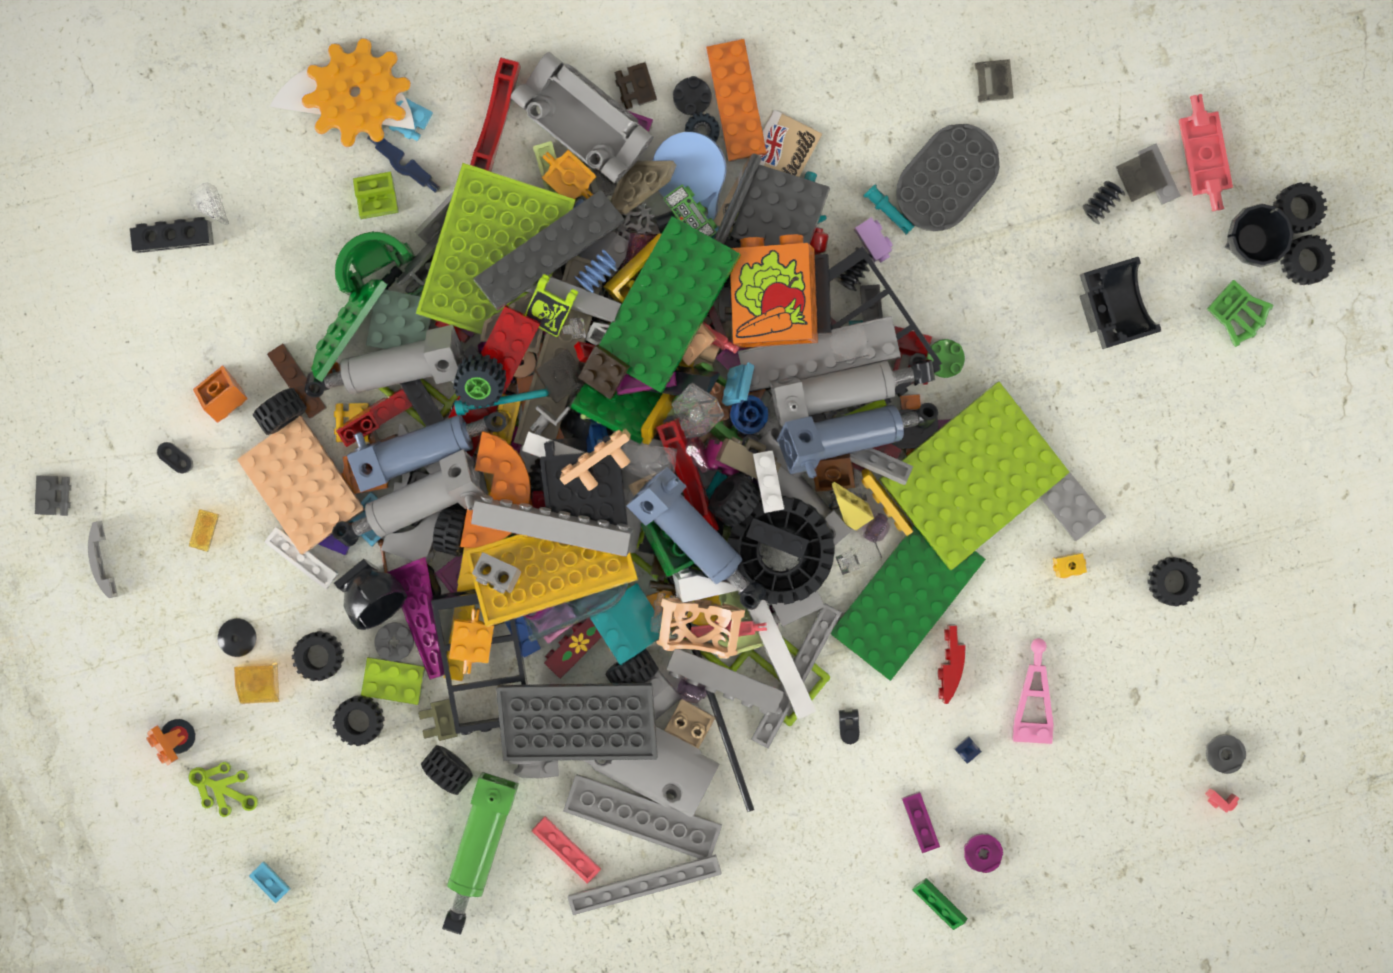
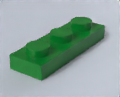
[912,878,968,930]

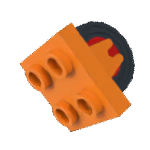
[146,719,196,766]

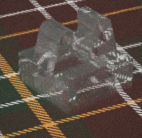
[562,318,586,339]

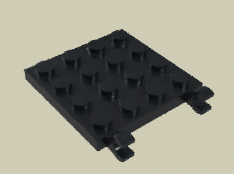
[540,436,628,525]

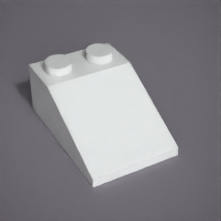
[673,567,738,603]

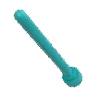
[454,389,549,416]

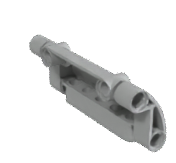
[511,52,654,183]
[582,727,720,818]

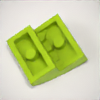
[353,171,399,220]

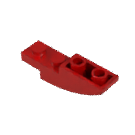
[336,389,413,447]
[938,624,966,704]

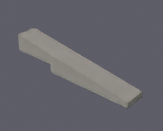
[526,276,621,322]

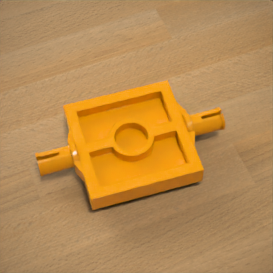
[542,150,597,199]
[449,608,494,674]

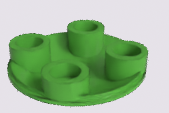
[927,339,965,378]

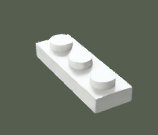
[753,450,784,513]

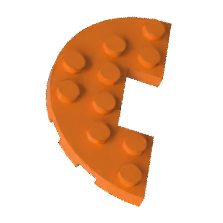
[460,431,531,548]

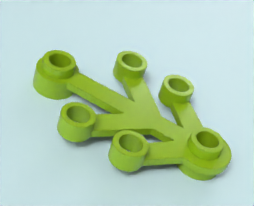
[188,761,258,817]

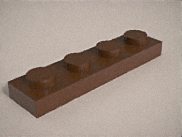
[267,343,327,419]

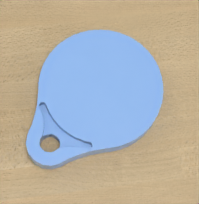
[653,132,726,221]

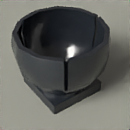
[1225,204,1293,268]
[334,559,407,630]

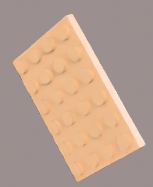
[237,415,365,555]

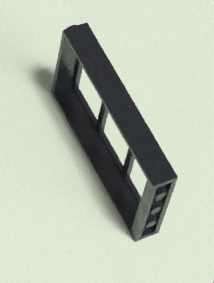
[829,246,942,405]
[431,589,528,735]

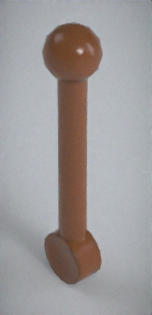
[378,539,388,573]

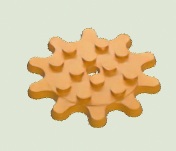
[302,38,411,147]

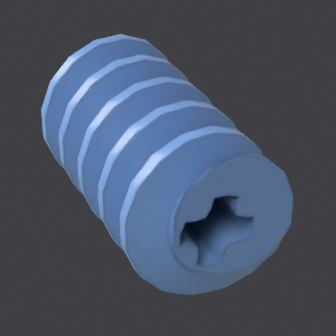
[574,250,617,293]

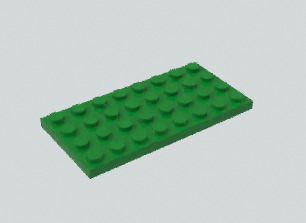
[599,216,741,393]
[831,525,986,681]

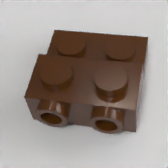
[814,453,855,492]

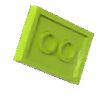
[361,657,425,705]

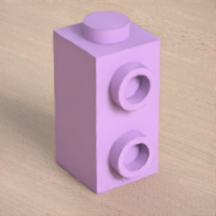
[854,217,893,263]

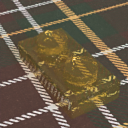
[189,509,220,552]

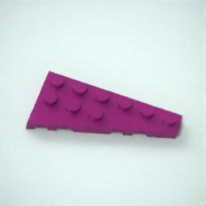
[388,557,445,680]

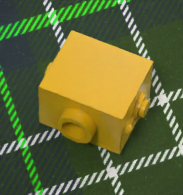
[1053,552,1087,578]

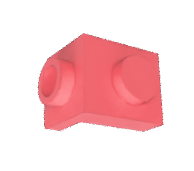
[1205,788,1240,813]

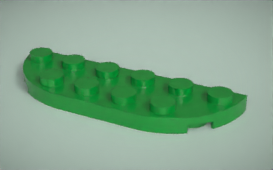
[311,279,387,382]

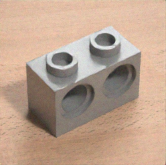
[472,552,521,594]

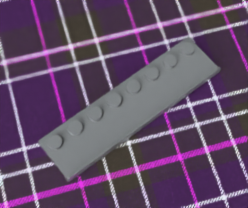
[738,316,901,392]

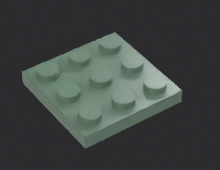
[366,289,432,349]

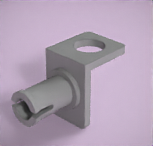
[530,405,571,435]

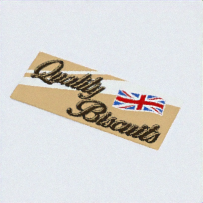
[714,110,822,232]

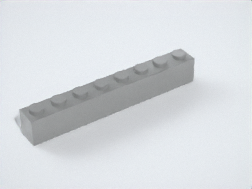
[471,495,634,556]

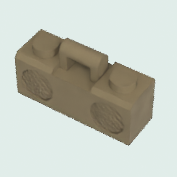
[715,437,782,480]

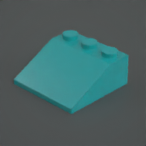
[588,583,662,665]

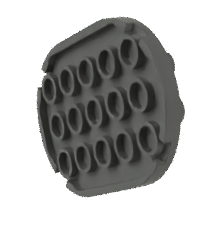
[896,124,1000,231]

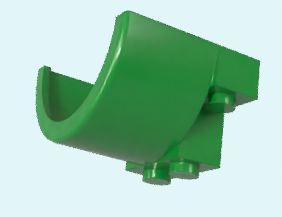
[335,231,415,296]

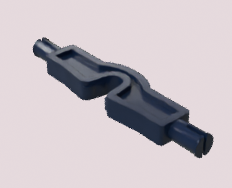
[367,135,440,193]

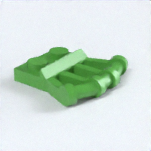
[1207,280,1274,347]

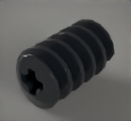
[1083,181,1125,224]
[835,247,873,291]

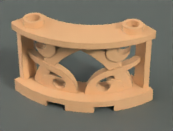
[656,598,745,658]

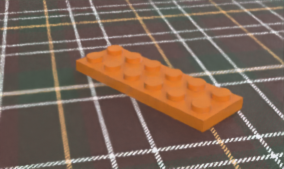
[706,39,767,162]

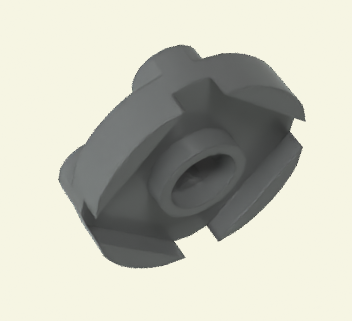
[375,622,414,662]
[1206,734,1246,774]

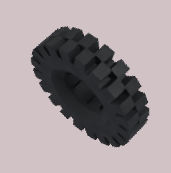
[728,496,835,605]

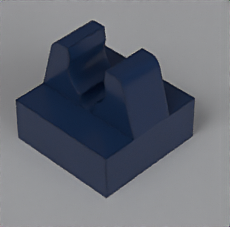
[954,736,982,764]

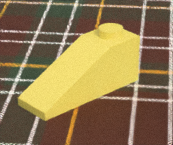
[832,482,874,531]

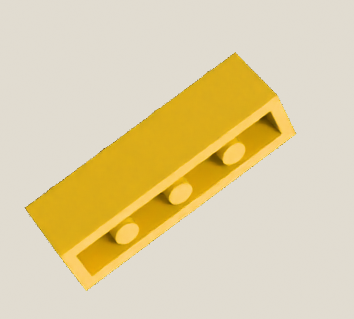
[603,233,662,304]

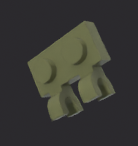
[418,699,458,741]

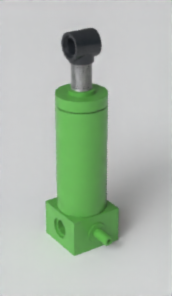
[442,772,519,935]

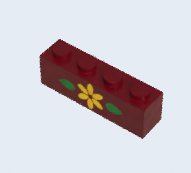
[544,608,602,679]

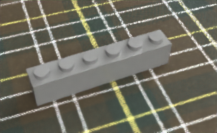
[666,649,784,715]

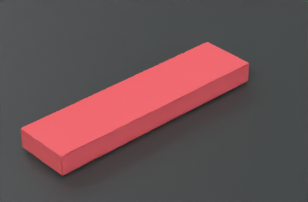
[532,816,601,884]

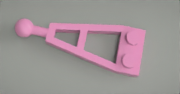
[1013,638,1054,744]

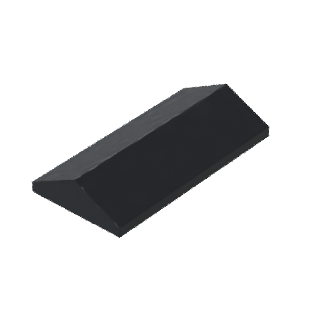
[648,366,720,400]

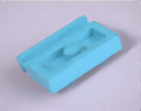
[722,362,754,406]

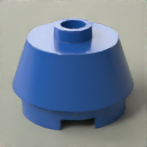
[730,395,768,434]

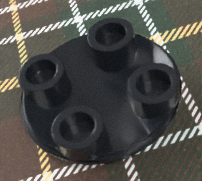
[673,76,712,116]

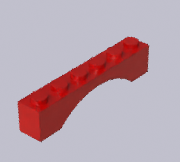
[470,57,521,172]
[656,418,719,531]

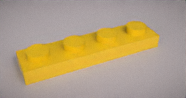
[861,468,913,536]

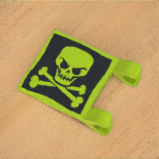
[525,274,579,337]

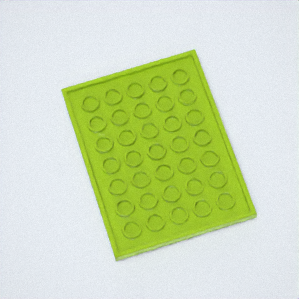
[416,163,576,334]
[879,381,1069,570]

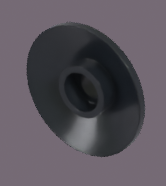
[217,618,257,657]

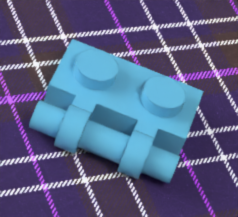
[387,98,433,141]

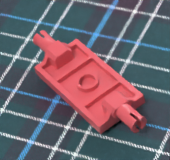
[1179,94,1233,212]

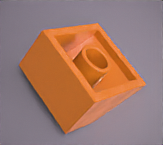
[193,365,248,423]

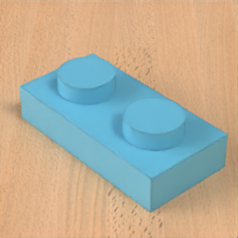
[249,861,291,904]

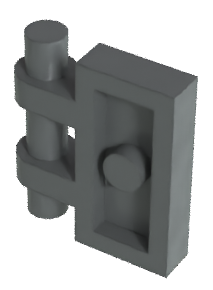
[35,476,71,516]

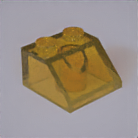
[234,663,280,704]

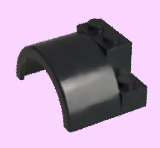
[1079,257,1161,350]

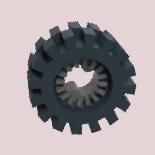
[685,112,720,142]

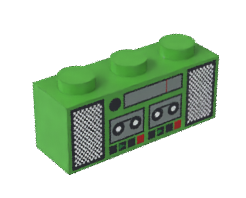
[663,184,717,237]

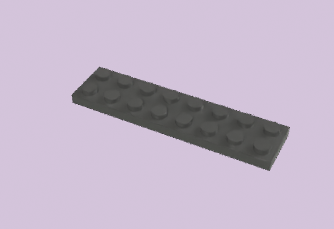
[473,190,624,311]

